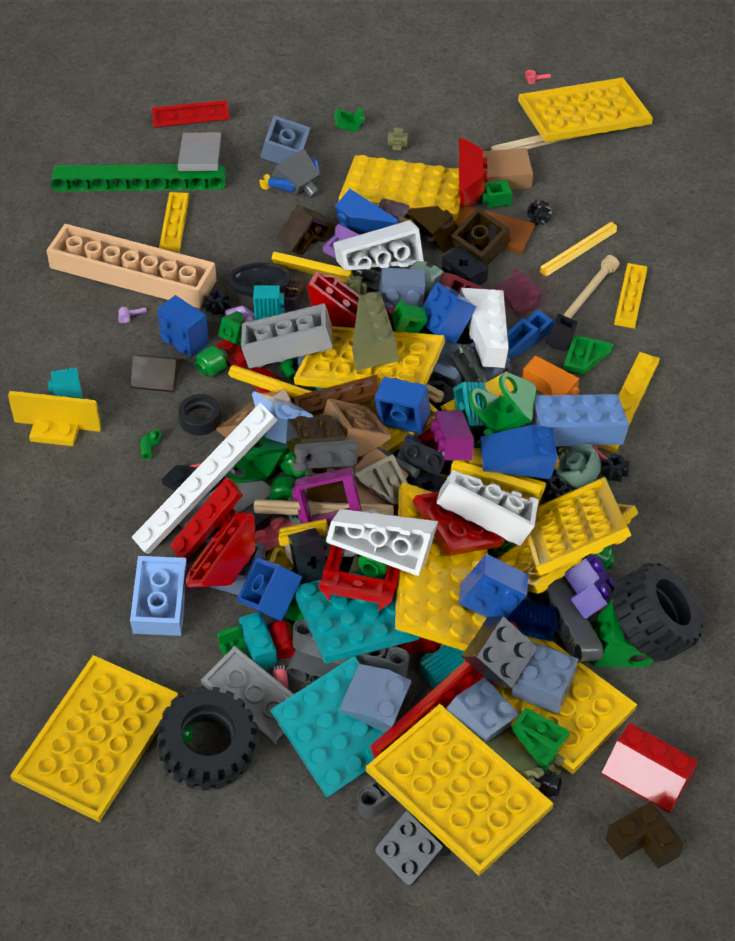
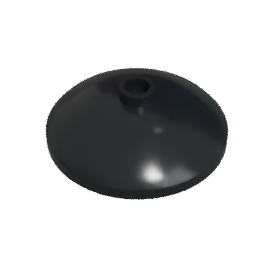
[228,263,291,298]

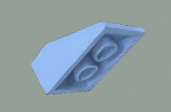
[252,391,313,444]
[130,556,186,636]

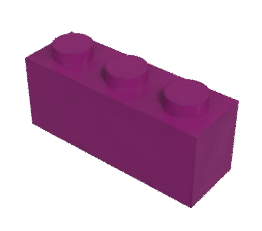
[431,411,474,460]

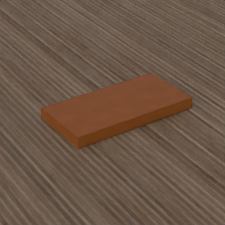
[453,206,535,255]

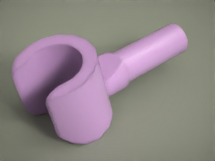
[118,307,147,323]

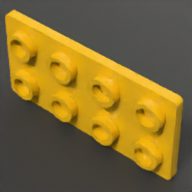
[8,391,101,446]

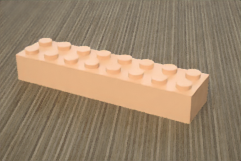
[47,224,217,308]

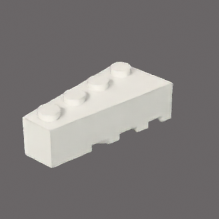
[437,470,539,546]
[326,509,438,576]

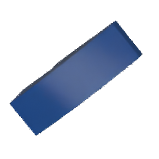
[507,310,553,358]

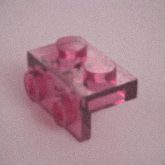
[495,268,542,316]

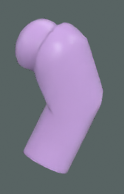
[225,306,255,322]

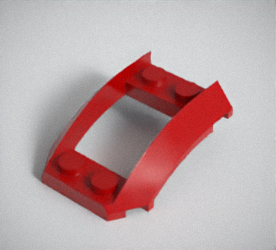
[319,544,401,611]

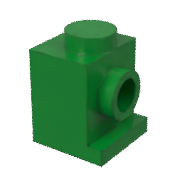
[481,180,512,208]
[391,300,427,333]

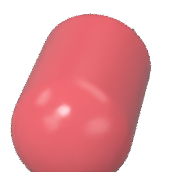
[272,665,289,689]

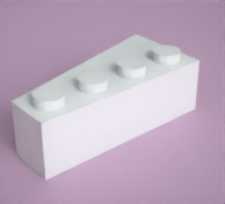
[333,220,424,270]
[460,288,508,368]

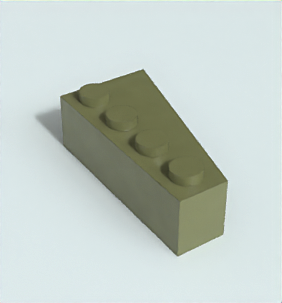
[352,292,399,370]

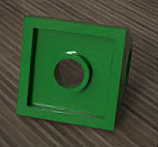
[469,373,536,434]
[225,435,289,483]
[591,599,653,668]

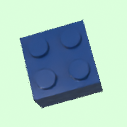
[422,282,477,344]
[157,295,209,357]
[375,377,431,435]
[459,554,529,618]
[236,557,302,621]

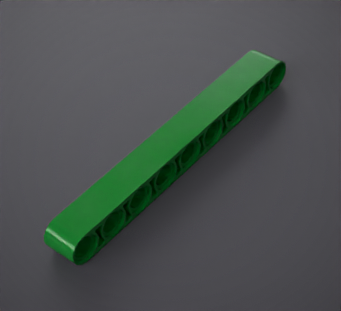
[50,164,226,191]

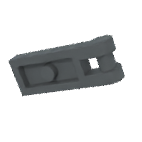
[293,440,359,471]

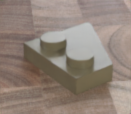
[355,454,408,506]

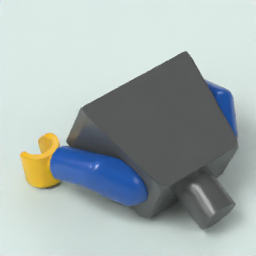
[259,149,320,198]

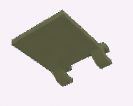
[486,732,565,789]

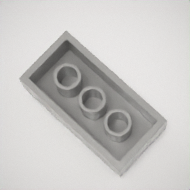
[241,303,333,368]

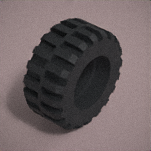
[612,562,703,661]
[157,686,257,791]

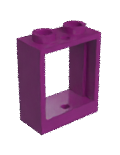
[292,467,363,526]

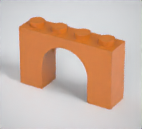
[499,356,580,428]

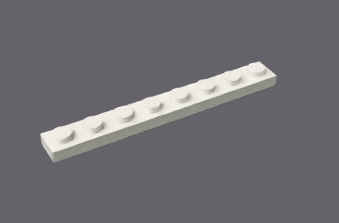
[132,403,277,554]

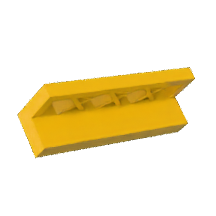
[450,460,546,507]

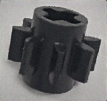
[527,200,552,225]
[204,289,230,315]
[601,454,629,482]
[544,475,571,502]

